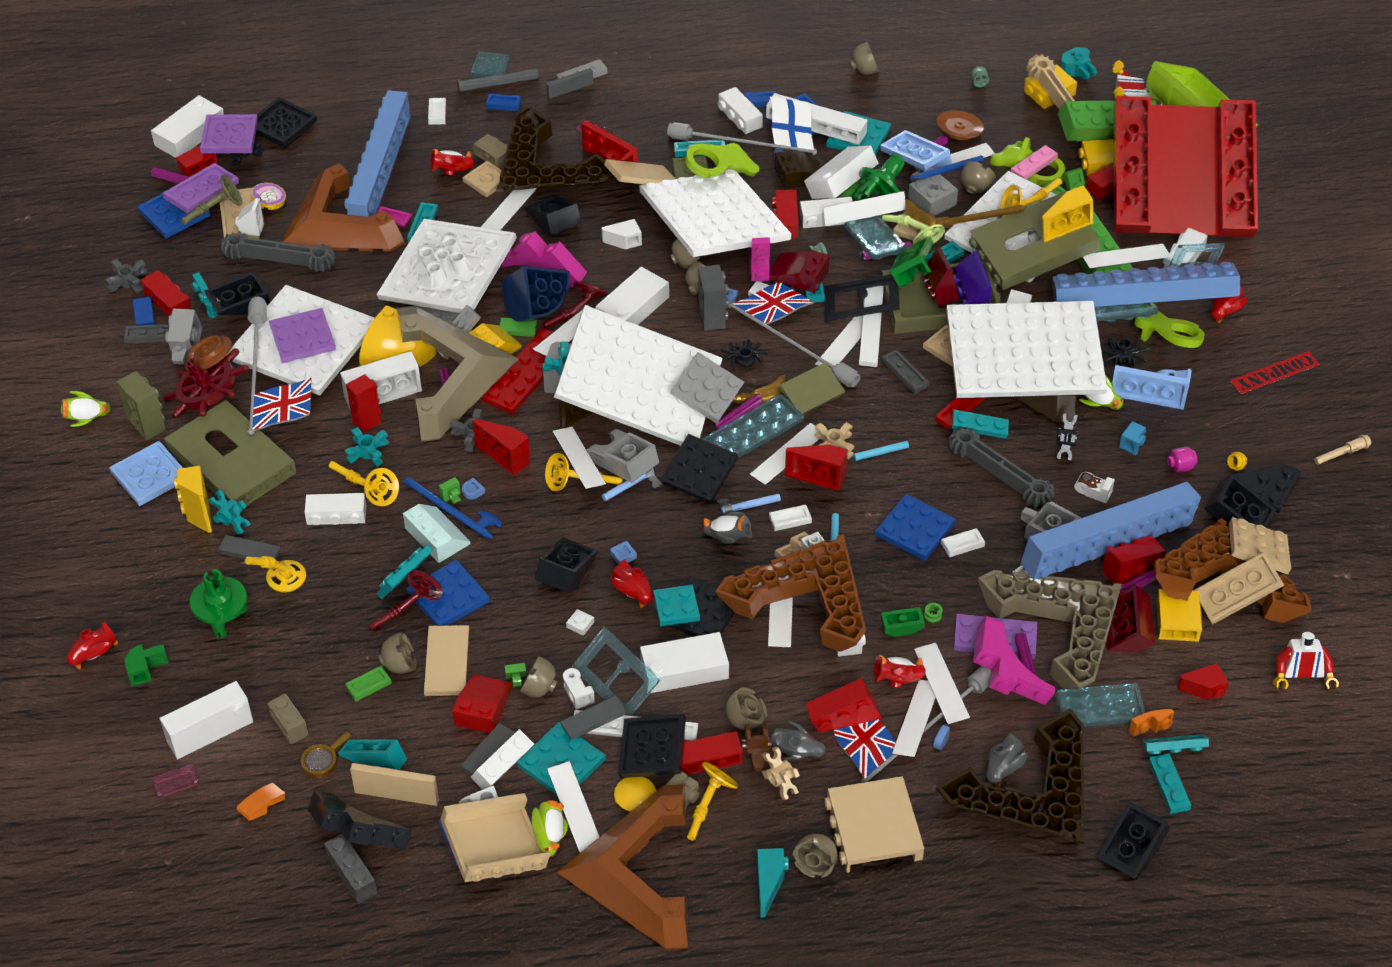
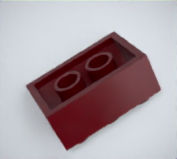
[923,247,959,306]
[1107,585,1155,653]

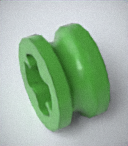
[924,603,943,623]

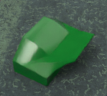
[881,607,925,637]

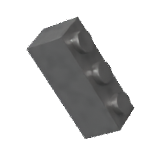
[324,834,377,904]

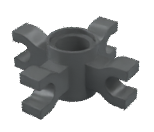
[105,259,148,294]
[450,409,483,452]

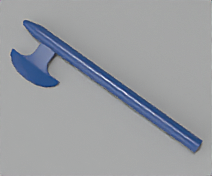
[908,155,984,179]
[404,477,502,539]

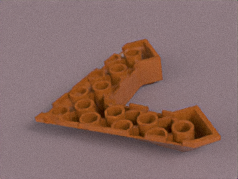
[281,163,405,251]
[1154,518,1312,623]
[715,534,866,652]
[556,784,688,950]

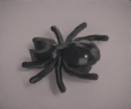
[1101,337,1150,368]
[721,339,769,369]

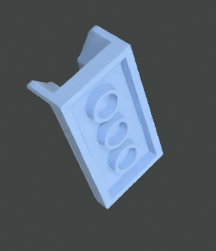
[880,130,952,173]
[1112,365,1192,410]

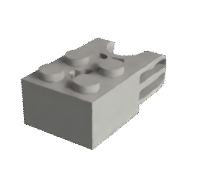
[587,429,659,483]

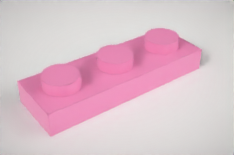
[1011,145,1058,180]

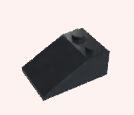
[524,194,581,235]
[204,271,270,315]
[1204,474,1276,528]
[535,537,598,593]
[1097,802,1171,879]

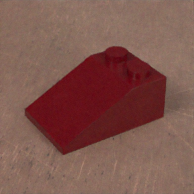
[769,250,829,293]

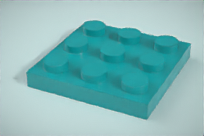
[826,111,891,156]
[517,722,606,796]

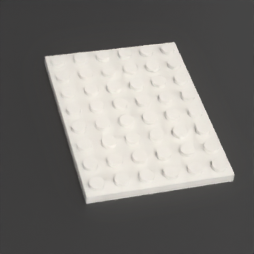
[640,169,791,257]
[946,301,1107,398]
[554,305,723,446]

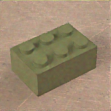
[116,371,166,441]

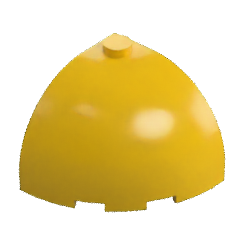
[359,305,436,367]

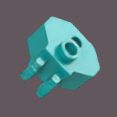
[1060,47,1097,80]

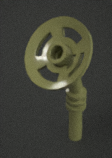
[181,175,243,225]

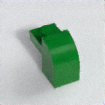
[125,644,168,686]

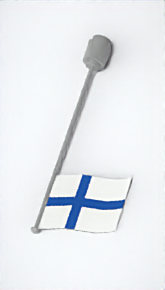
[667,97,817,155]

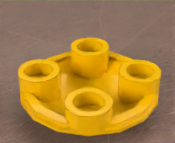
[614,777,656,811]

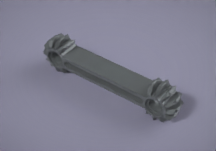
[221,231,335,273]
[949,427,1055,509]

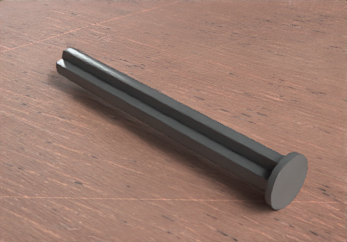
[457,69,539,93]

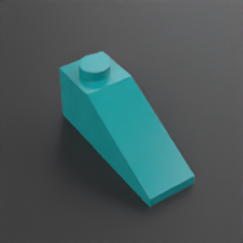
[338,739,407,770]
[757,848,789,918]

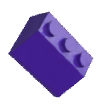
[953,251,991,304]

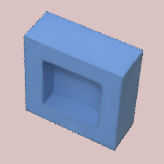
[610,541,637,564]

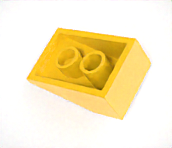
[1042,185,1093,242]

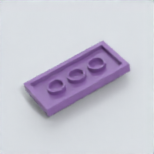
[163,163,239,214]
[954,614,1037,659]

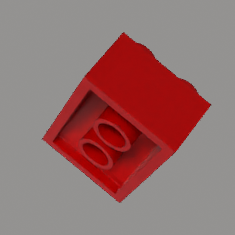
[473,419,530,475]
[785,444,848,491]
[452,674,513,733]

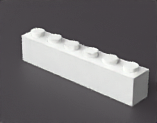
[766,93,868,145]

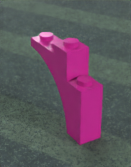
[501,231,587,288]
[748,237,770,282]
[973,616,1055,705]

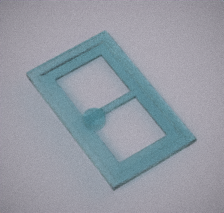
[1169,243,1225,267]
[572,627,661,716]

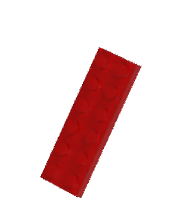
[482,328,572,415]

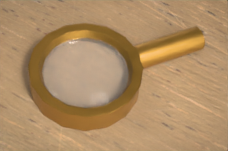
[301,731,351,779]

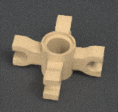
[815,422,854,460]
[762,747,800,800]

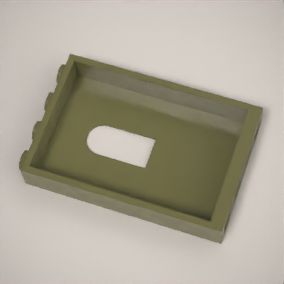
[969,191,1099,290]
[882,261,1001,334]
[164,400,296,506]

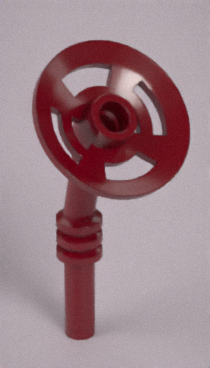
[542,282,608,329]
[368,570,443,631]

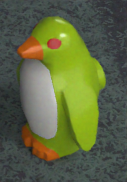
[1079,375,1123,410]
[61,391,111,427]
[532,800,568,857]

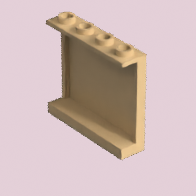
[824,776,924,873]
[440,793,550,882]

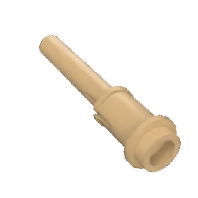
[1314,435,1371,465]

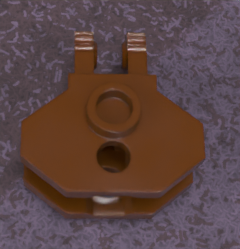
[741,723,772,773]

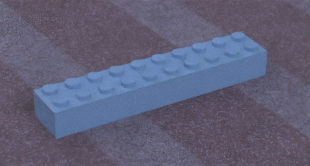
[345,90,410,217]
[1052,262,1240,307]
[1020,482,1201,580]

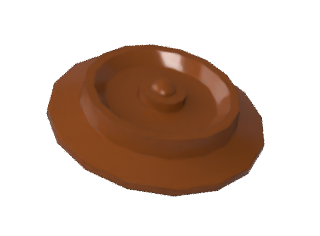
[936,110,984,140]
[184,335,232,371]

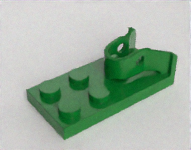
[890,236,933,287]

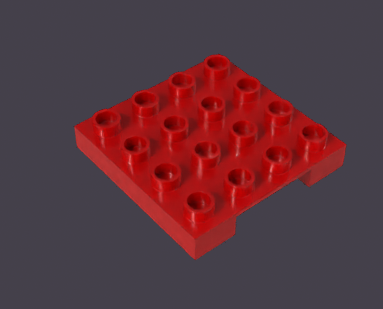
[1114,96,1258,237]

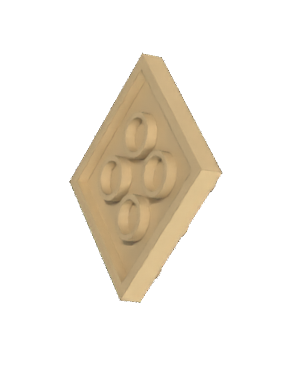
[1229,517,1291,574]

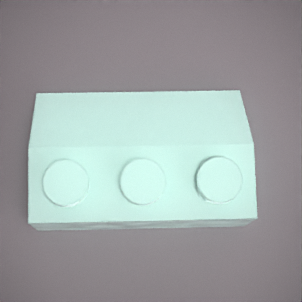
[403,504,471,563]

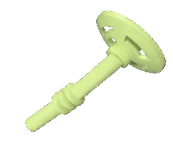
[882,214,945,244]

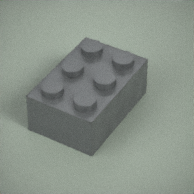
[698,264,729,331]

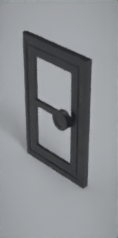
[824,274,900,322]

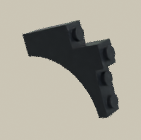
[308,790,412,850]

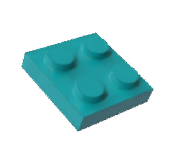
[653,585,700,626]

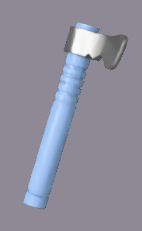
[602,468,662,501]
[717,494,781,515]

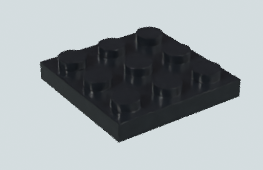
[256,97,317,148]
[661,434,739,504]
[668,576,735,637]
[618,713,686,778]

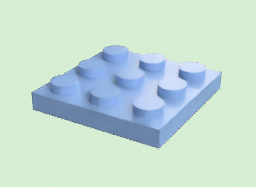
[109,441,183,506]

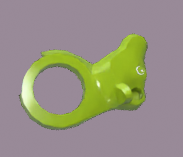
[990,137,1065,187]
[685,143,759,178]
[1134,303,1205,348]

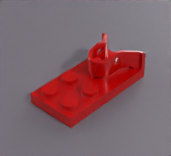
[581,120,638,183]

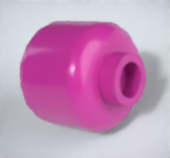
[1167,447,1197,473]

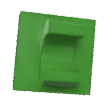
[1063,168,1085,190]
[439,477,461,504]
[505,663,526,687]

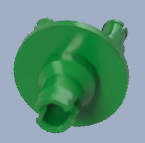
[851,154,905,216]
[190,569,248,638]

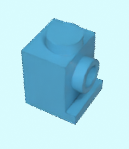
[1119,421,1146,455]

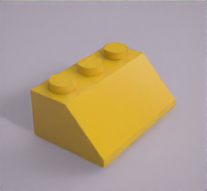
[174,466,212,533]

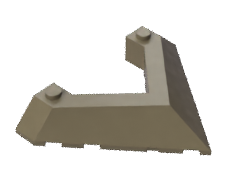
[397,306,519,442]
[978,570,1122,690]

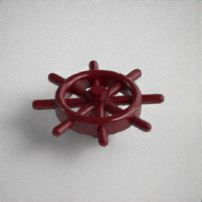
[163,348,249,418]

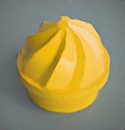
[1227,452,1247,471]

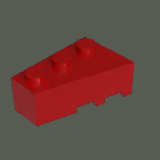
[1102,535,1166,584]
[806,678,883,733]

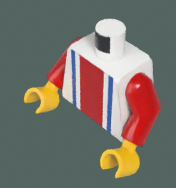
[1112,60,1152,99]
[1273,632,1339,689]

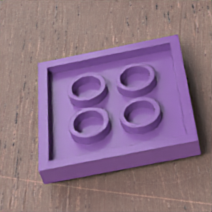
[200,114,258,154]
[269,308,336,363]

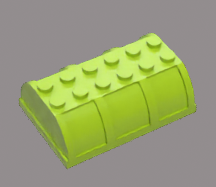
[1146,61,1258,128]

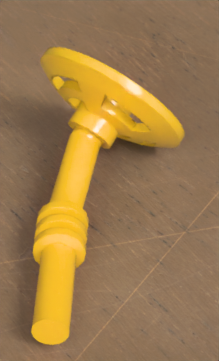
[1000,178,1062,217]
[545,453,623,491]
[329,461,399,506]
[245,556,306,592]
[687,762,738,840]

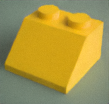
[469,323,522,355]

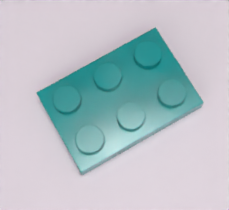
[377,545,433,599]

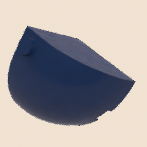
[501,266,570,322]

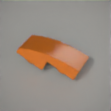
[1129,709,1174,736]
[237,782,285,821]

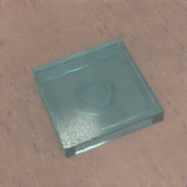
[471,52,510,78]

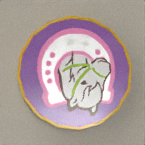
[251,183,286,210]

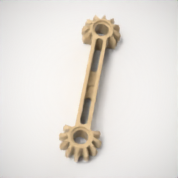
[1026,54,1082,143]

